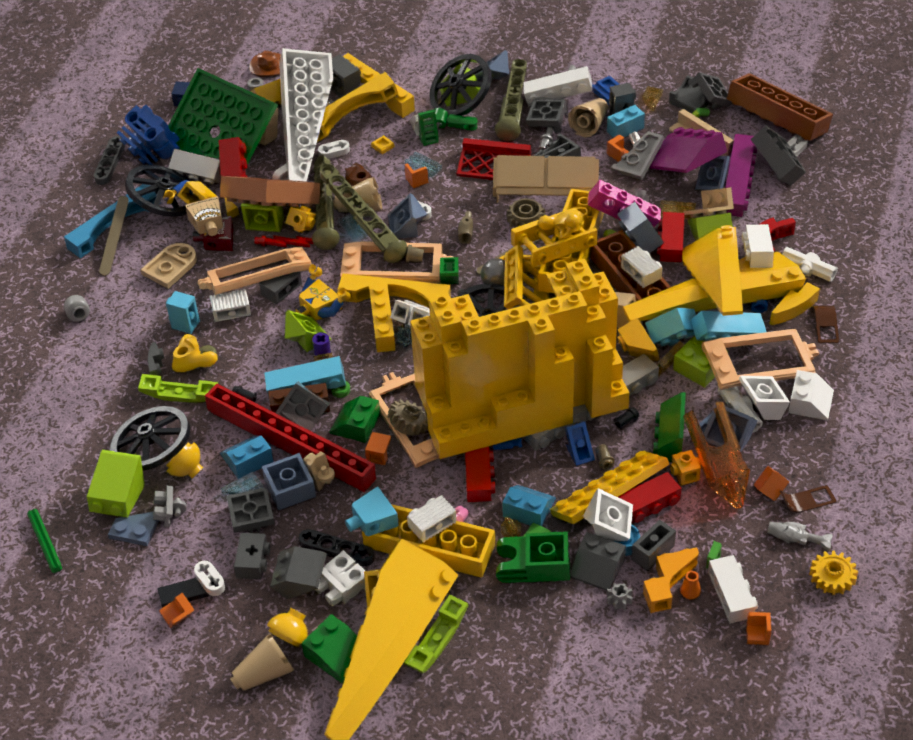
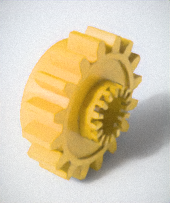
[809,551,858,595]

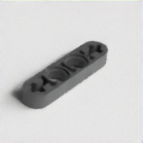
[94,136,125,185]

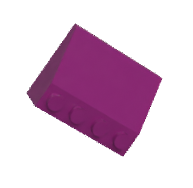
[649,127,728,173]

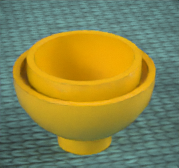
[166,442,203,478]
[267,608,308,647]

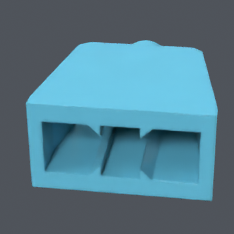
[345,487,399,536]

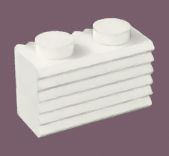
[621,246,663,288]
[210,289,251,322]
[407,495,457,542]

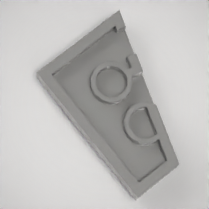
[610,131,664,180]

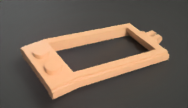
[340,241,453,283]
[197,247,312,295]
[701,329,819,390]
[369,372,439,468]

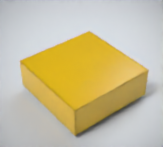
[371,135,395,154]

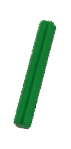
[27,509,62,573]

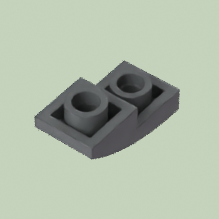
[148,341,165,376]

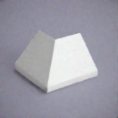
[583,489,633,541]

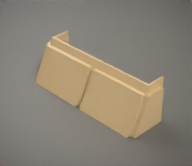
[493,155,599,203]

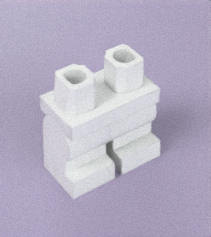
[390,300,430,326]
[316,550,365,607]

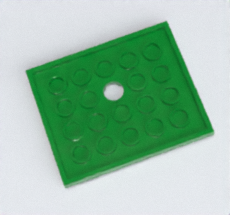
[168,68,278,165]

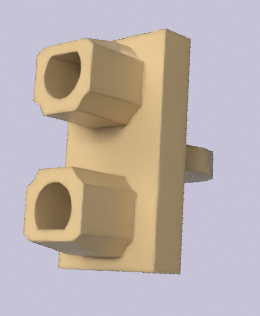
[303,451,335,491]

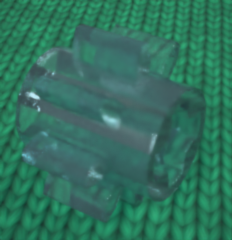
[394,324,412,347]

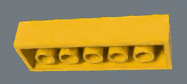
[362,504,495,578]

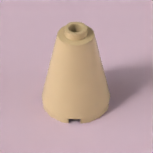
[568,98,608,137]
[333,177,382,212]
[230,634,294,691]

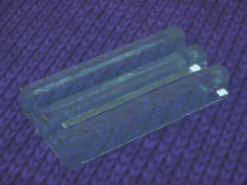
[405,151,442,178]

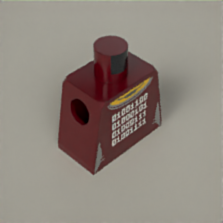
[193,216,233,251]

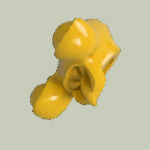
[537,210,583,241]
[171,334,218,372]

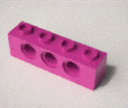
[588,179,661,227]

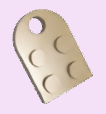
[141,243,197,289]

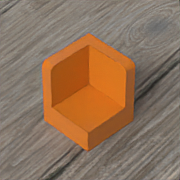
[607,134,629,162]
[404,163,428,188]
[365,432,391,465]
[754,466,789,501]
[159,593,194,628]
[746,612,771,645]

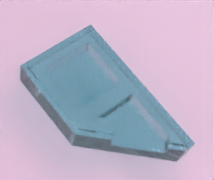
[220,472,263,495]

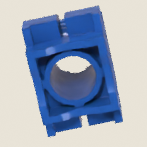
[117,104,180,165]

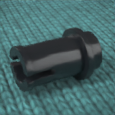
[232,385,257,402]
[613,407,639,430]

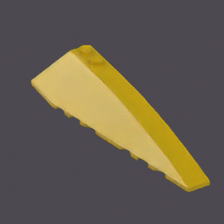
[682,225,743,316]
[623,252,806,322]
[324,539,458,740]

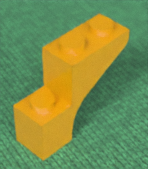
[643,548,699,613]

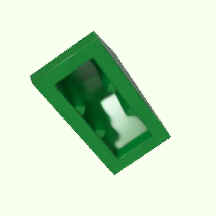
[440,257,459,285]

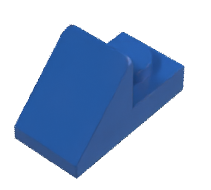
[564,421,595,466]

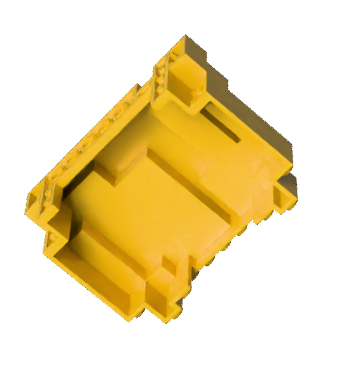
[410,259,630,459]

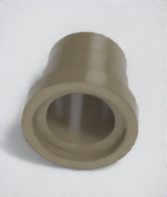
[406,245,424,263]

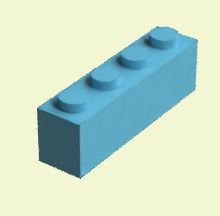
[691,311,767,341]
[264,356,346,396]

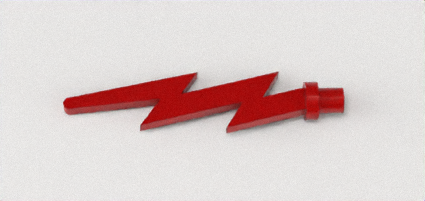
[254,235,314,248]

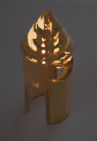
[683,401,751,509]

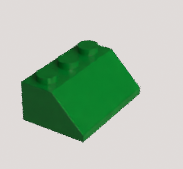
[653,392,686,462]

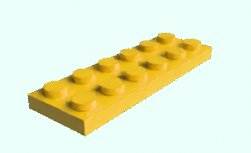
[550,451,670,524]

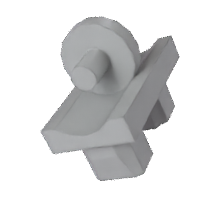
[153,486,186,527]

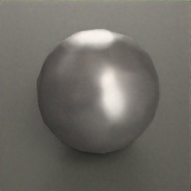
[480,258,505,285]

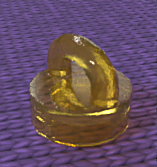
[501,517,521,537]

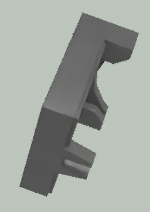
[689,72,733,110]
[669,75,710,113]
[526,99,568,133]
[276,381,330,431]
[227,487,275,533]

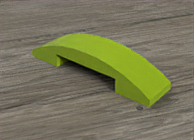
[138,374,218,403]
[404,595,468,673]

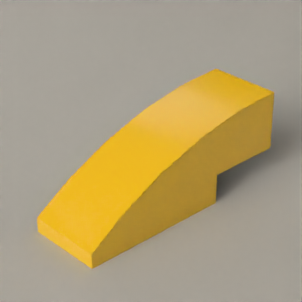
[769,282,820,325]

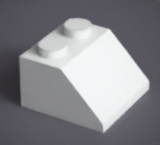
[789,370,834,421]
[739,376,790,420]

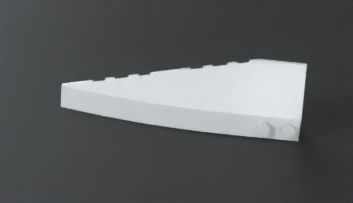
[279,48,333,182]

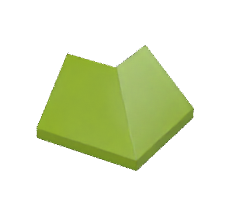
[285,310,332,352]

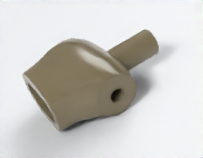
[458,211,473,244]

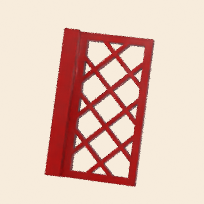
[456,138,531,180]

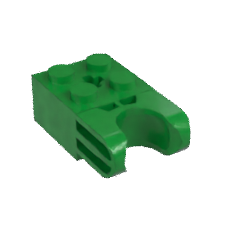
[496,531,570,583]

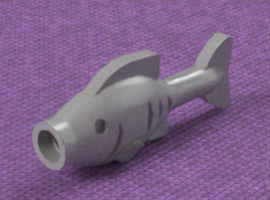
[767,521,833,551]

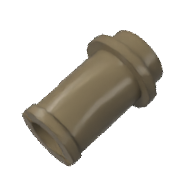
[595,444,614,470]

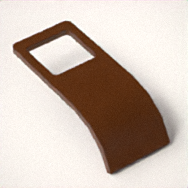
[812,306,839,343]
[779,485,837,513]

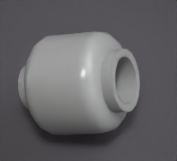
[63,295,90,322]

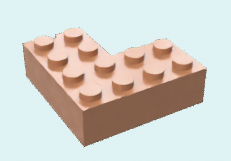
[220,176,320,207]

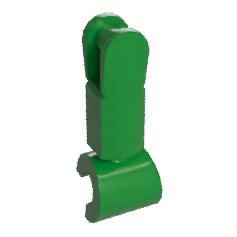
[435,108,478,131]

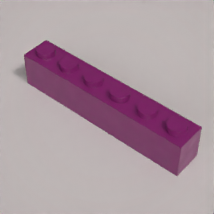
[725,134,757,217]

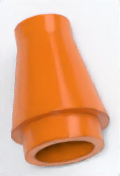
[680,571,701,600]

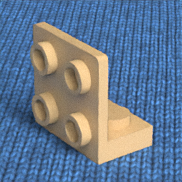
[683,187,734,218]

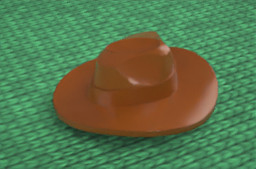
[249,50,281,76]

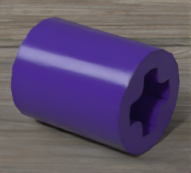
[312,332,331,358]

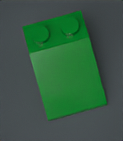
[302,614,357,684]

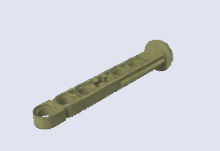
[495,59,527,142]
[312,155,340,250]
[320,163,408,263]

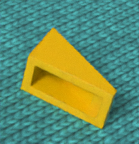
[224,198,239,218]

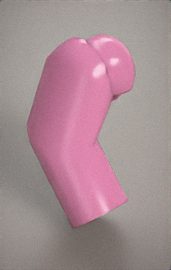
[455,506,469,522]

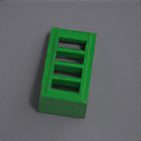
[418,110,439,146]

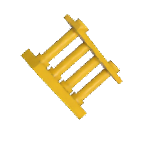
[511,207,598,267]
[504,244,549,309]

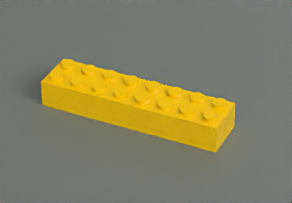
[538,189,604,293]

